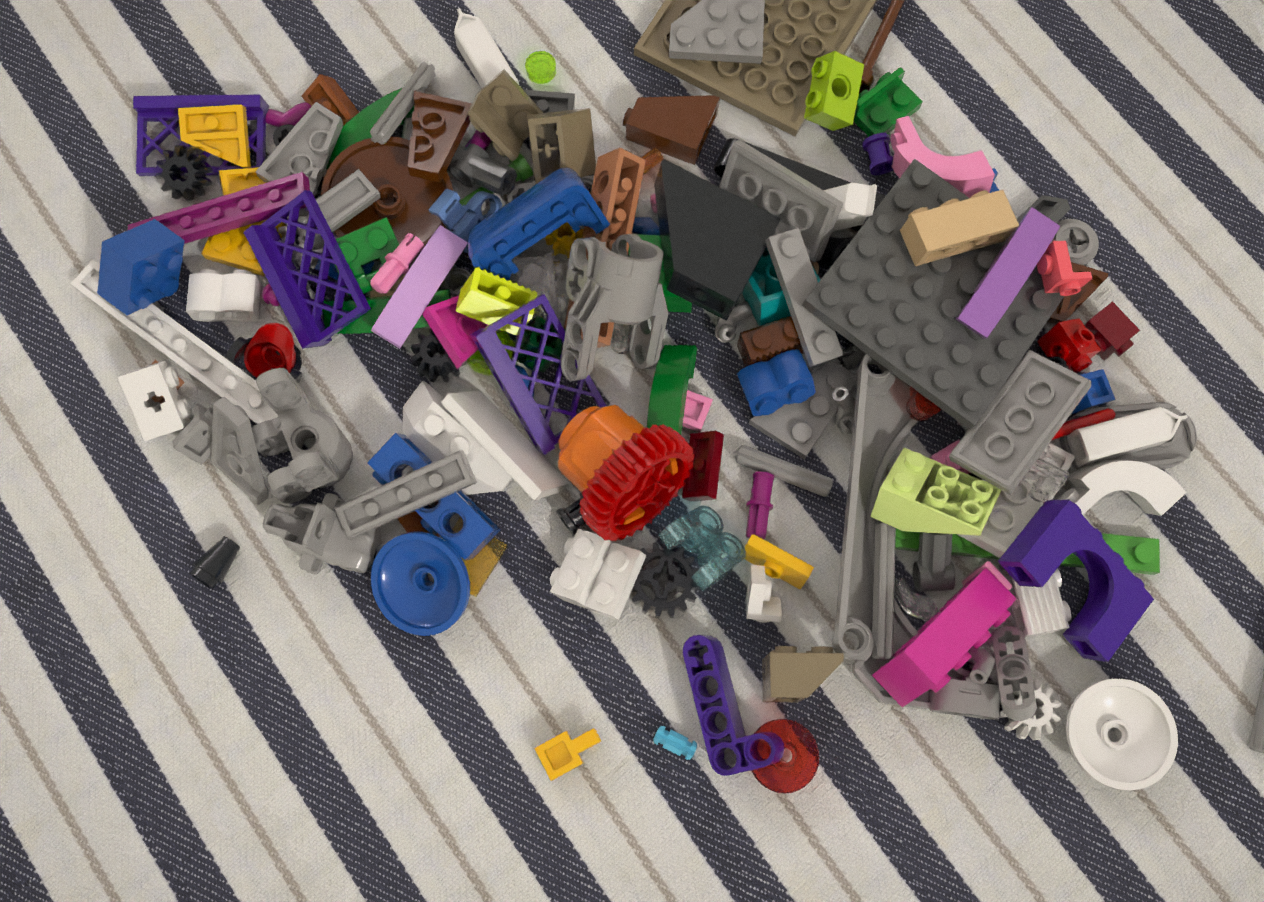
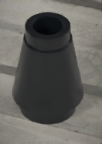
[189,536,240,590]

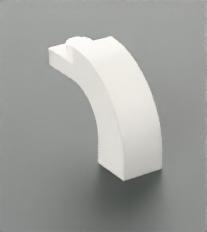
[1058,459,1186,516]

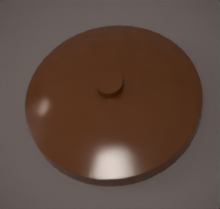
[321,136,453,262]

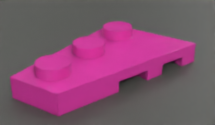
[422,296,498,369]

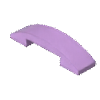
[371,225,468,349]

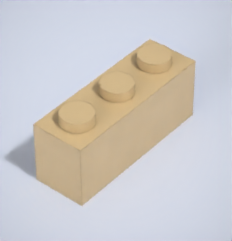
[900,189,1019,266]

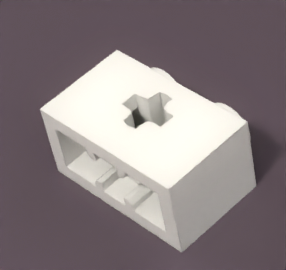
[118,360,192,441]

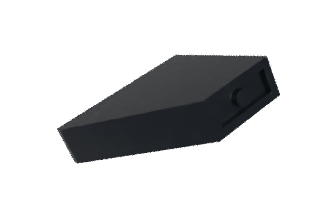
[654,159,781,321]

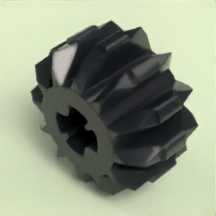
[154,145,213,201]
[411,327,467,383]

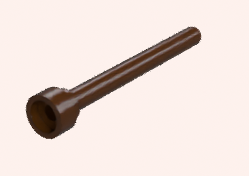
[859,0,905,94]

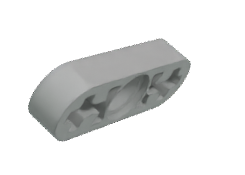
[992,626,1037,721]

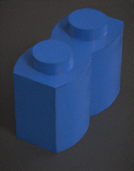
[737,350,816,416]

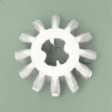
[999,680,1061,740]

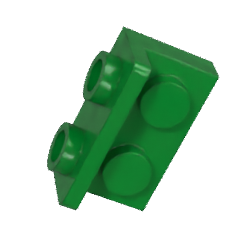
[853,67,923,137]

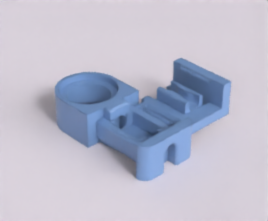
[428,189,502,253]

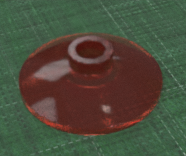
[751,719,819,793]

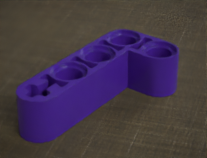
[683,635,784,776]

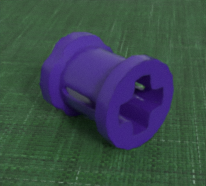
[862,133,893,175]

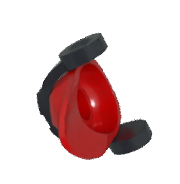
[226,323,302,383]

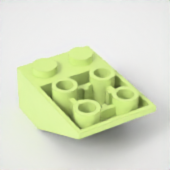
[870,448,1001,536]

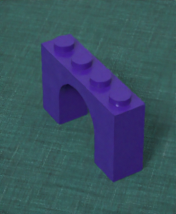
[998,500,1154,662]

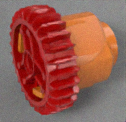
[558,405,694,541]

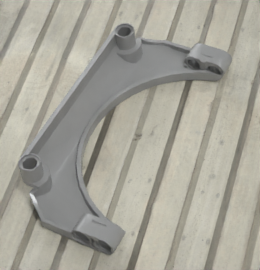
[832,354,1016,720]

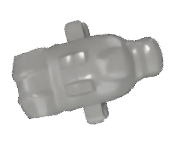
[263,493,381,574]

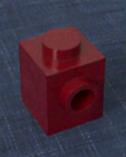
[1084,301,1140,360]

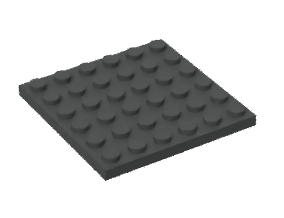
[802,159,1064,430]

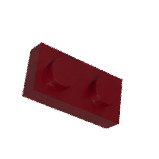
[682,430,724,502]

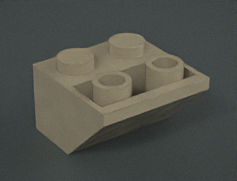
[526,108,596,184]
[762,646,844,703]

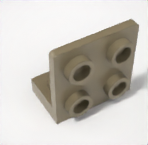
[467,69,543,162]

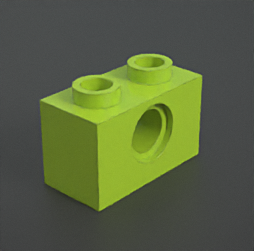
[804,51,864,131]

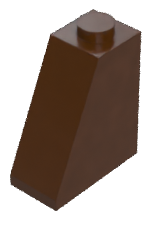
[623,95,720,165]

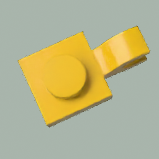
[534,728,602,781]

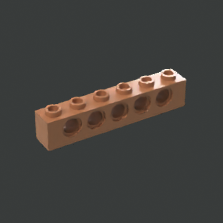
[564,148,646,348]

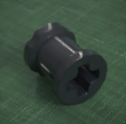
[556,493,586,536]

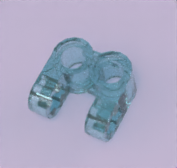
[658,505,746,591]

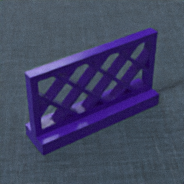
[133,94,269,176]
[244,190,371,349]
[470,294,606,455]

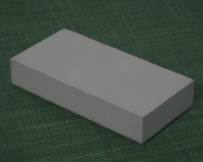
[306,169,380,233]

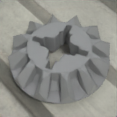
[1051,219,1099,266]

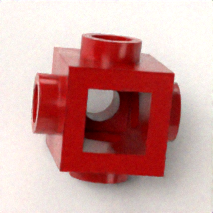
[1037,318,1101,373]

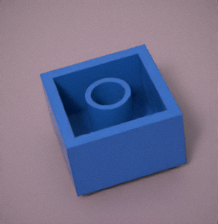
[97,219,185,316]

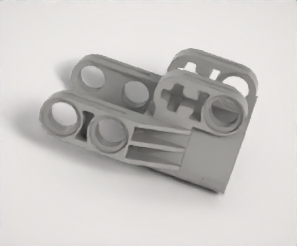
[561,234,668,381]
[252,368,353,504]

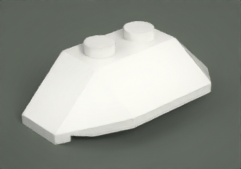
[403,381,513,495]

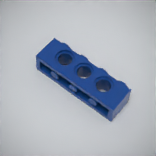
[367,433,501,560]

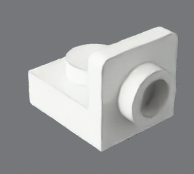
[745,565,782,623]

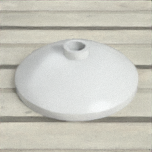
[1066,679,1178,790]

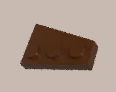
[407,91,472,182]

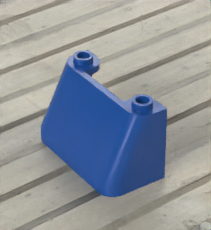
[468,168,610,281]

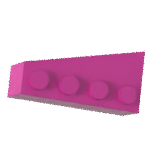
[872,568,1017,707]

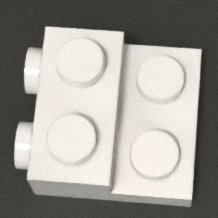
[550,529,646,620]

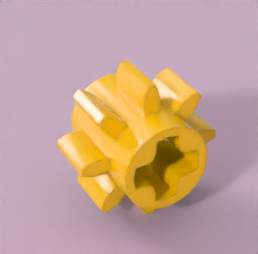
[545,222,583,258]

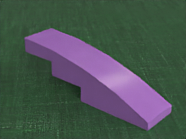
[955,207,1060,339]

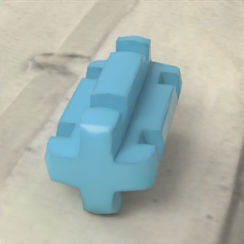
[653,726,697,760]

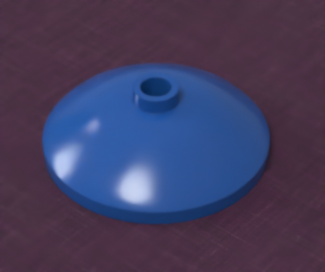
[371,532,470,636]

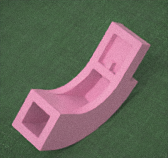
[891,116,995,198]

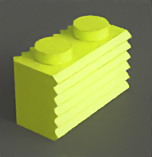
[455,267,537,336]

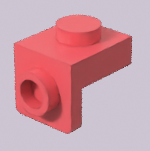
[1037,241,1092,296]

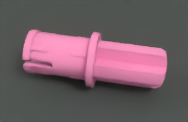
[370,233,424,294]

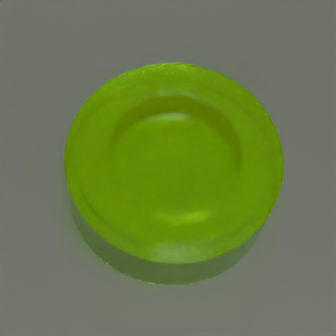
[525,51,556,84]

